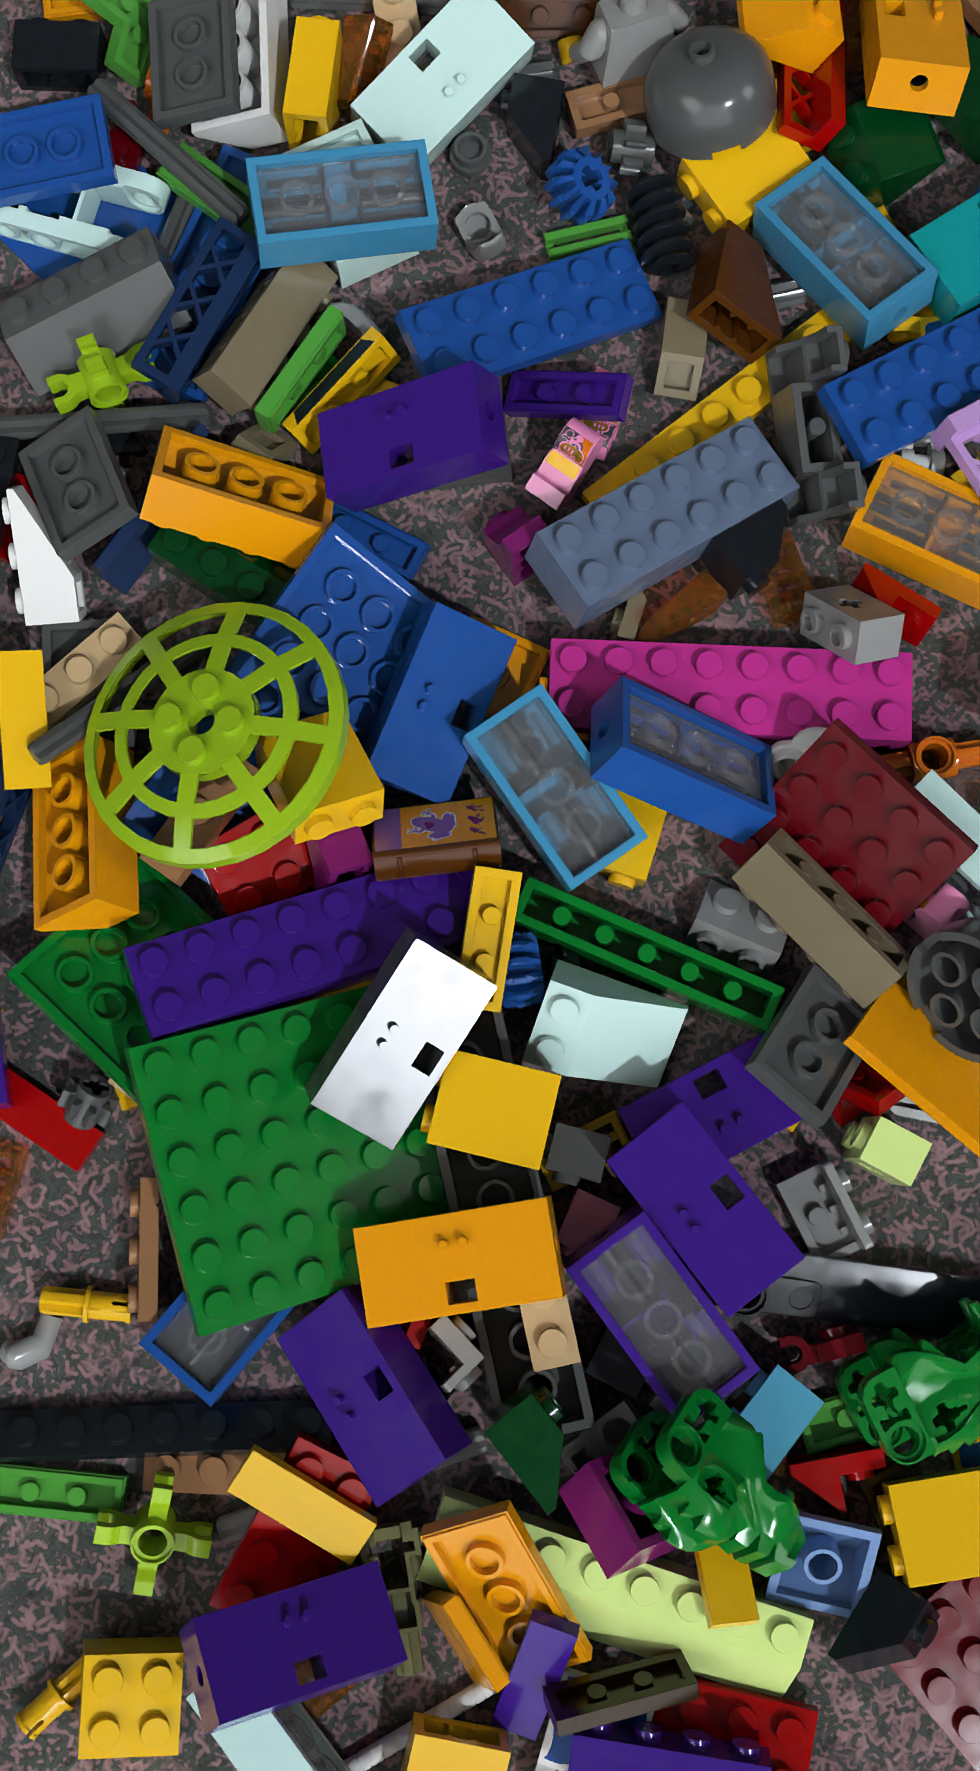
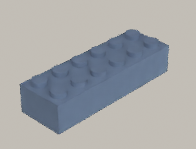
[524,417,800,630]

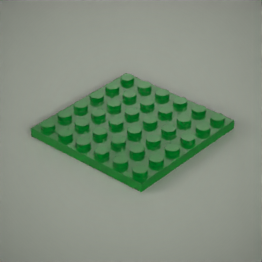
[124,986,450,1337]

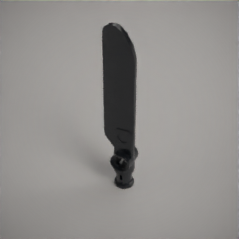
[671,1253,980,1337]

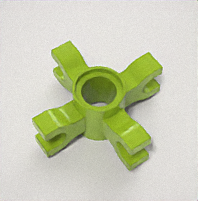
[45,333,156,415]
[93,1470,213,1597]

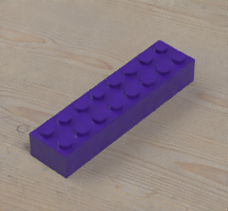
[123,870,473,1043]

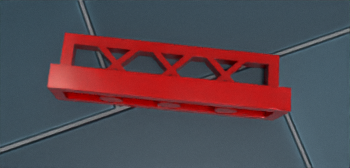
[777,0,846,152]

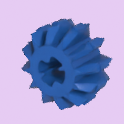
[542,145,618,226]
[502,931,545,1009]

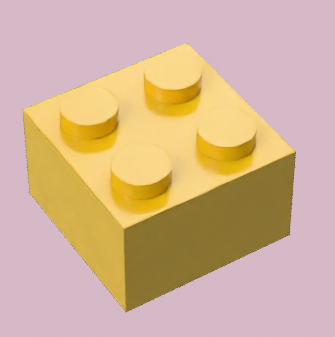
[77,1637,184,1760]

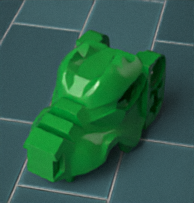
[835,1297,980,1465]
[609,1388,806,1577]

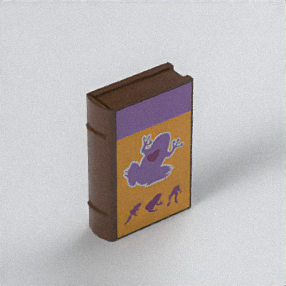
[372,796,503,882]

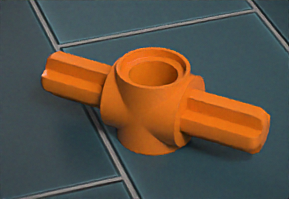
[880,736,980,784]

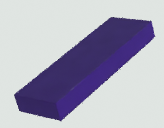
[503,370,634,422]
[490,1608,580,1741]

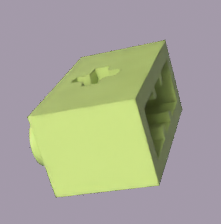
[841,1116,932,1186]

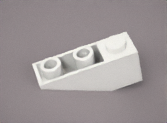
[2,485,87,626]

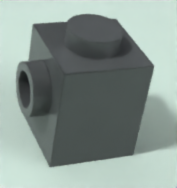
[542,1123,612,1187]

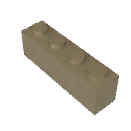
[192,262,339,416]
[731,828,911,1009]

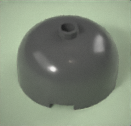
[643,24,777,160]
[907,917,980,1063]

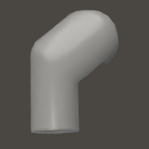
[0,1313,64,1370]

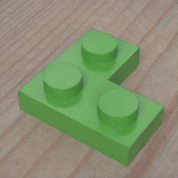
[81,0,155,88]

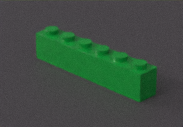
[514,877,785,1034]

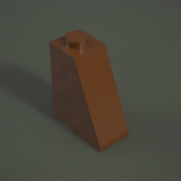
[686,220,782,364]

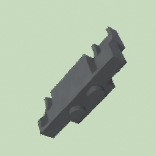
[765,325,867,528]

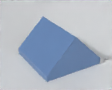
[764,1511,882,1618]

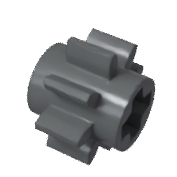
[607,118,656,177]
[57,1073,119,1130]

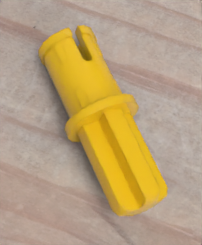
[39,1285,133,1324]
[15,1655,83,1740]

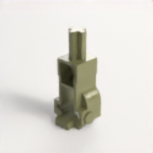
[358,1518,425,1678]

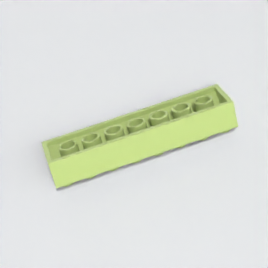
[416,1485,814,1698]

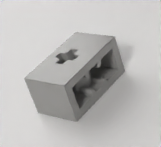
[800,584,905,665]

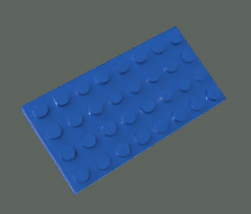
[119,522,433,885]

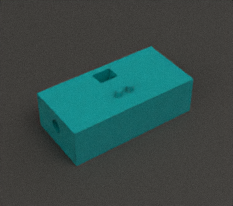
[907,192,980,325]

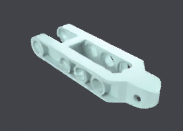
[0,165,171,259]

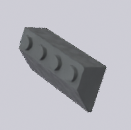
[0,226,195,401]

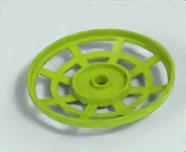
[84,602,350,869]

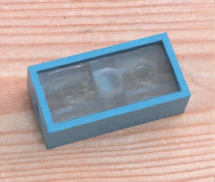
[245,139,439,269]
[752,155,938,351]
[462,683,648,893]

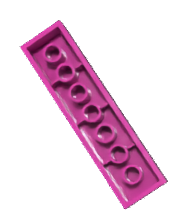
[548,638,913,752]

